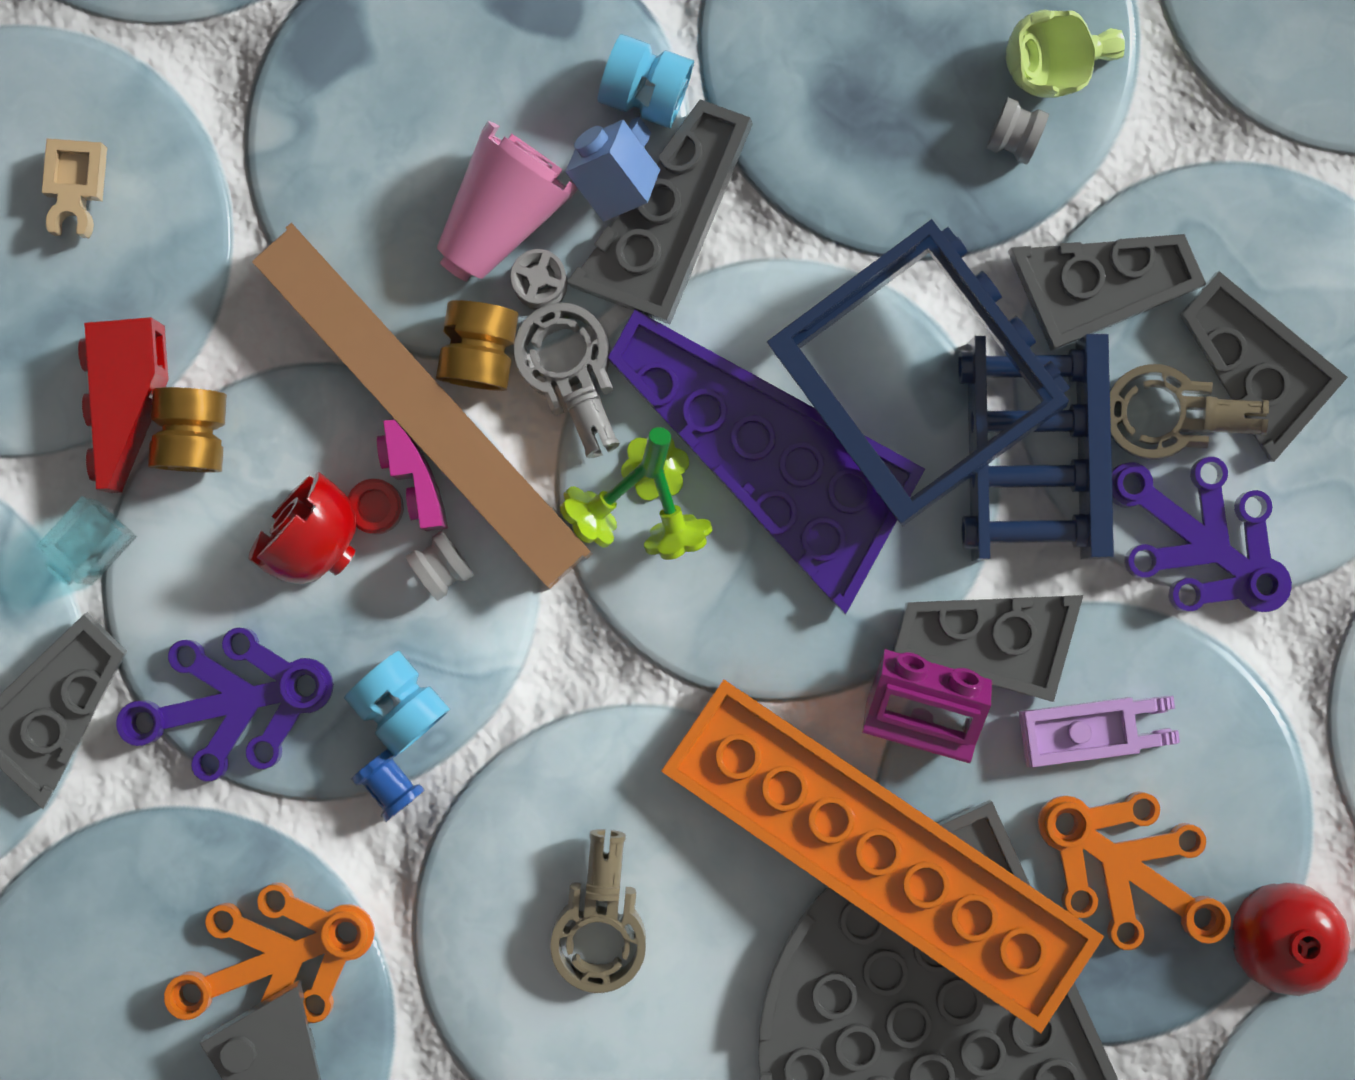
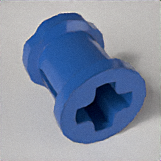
[351,749,425,822]

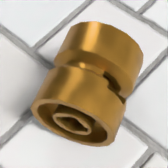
[436,300,519,391]
[148,387,227,473]

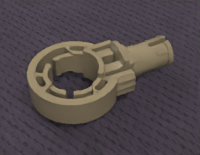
[1110,364,1269,460]
[550,829,646,993]

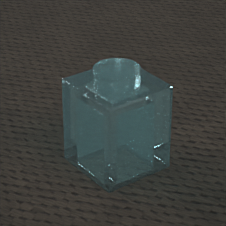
[36,496,137,585]

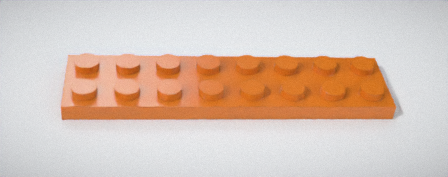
[661,679,1104,1033]

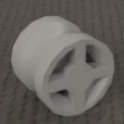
[986,97,1049,165]
[510,249,568,310]
[405,531,474,601]

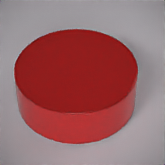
[348,478,404,534]

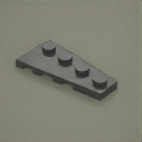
[567,99,753,325]

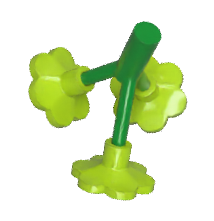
[560,427,712,560]

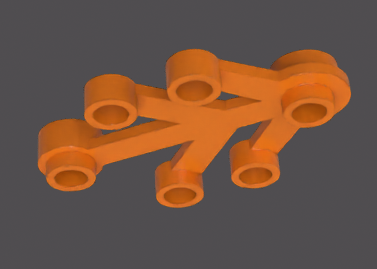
[1038,792,1231,950]
[164,882,375,1023]

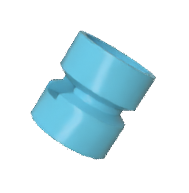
[597,34,694,129]
[344,651,450,757]

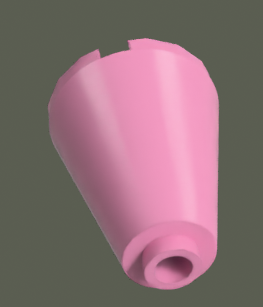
[437,121,578,282]

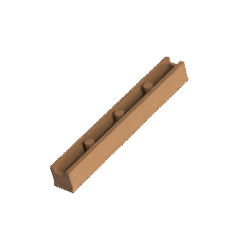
[252,223,593,589]

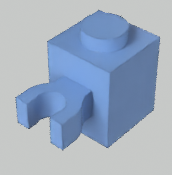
[565,116,660,222]

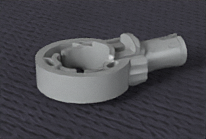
[514,303,620,458]

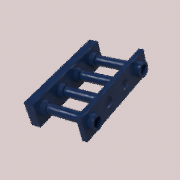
[958,334,1114,561]

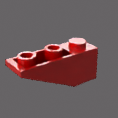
[78,317,169,493]

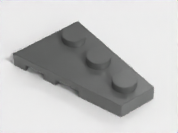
[1008,234,1206,351]
[1180,271,1348,462]

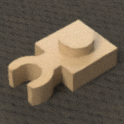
[42,138,107,239]

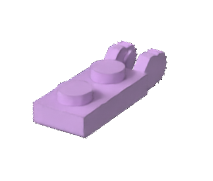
[1018,696,1180,767]

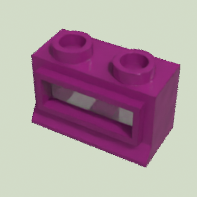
[862,649,992,764]

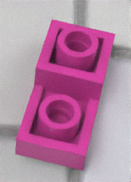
[377,419,448,531]

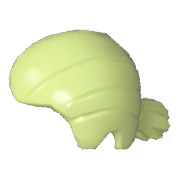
[1006,10,1125,98]

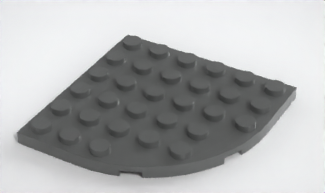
[758,800,1118,1080]

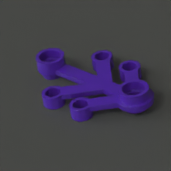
[1112,456,1292,612]
[116,627,334,781]

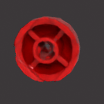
[248,472,356,584]
[1232,882,1351,996]

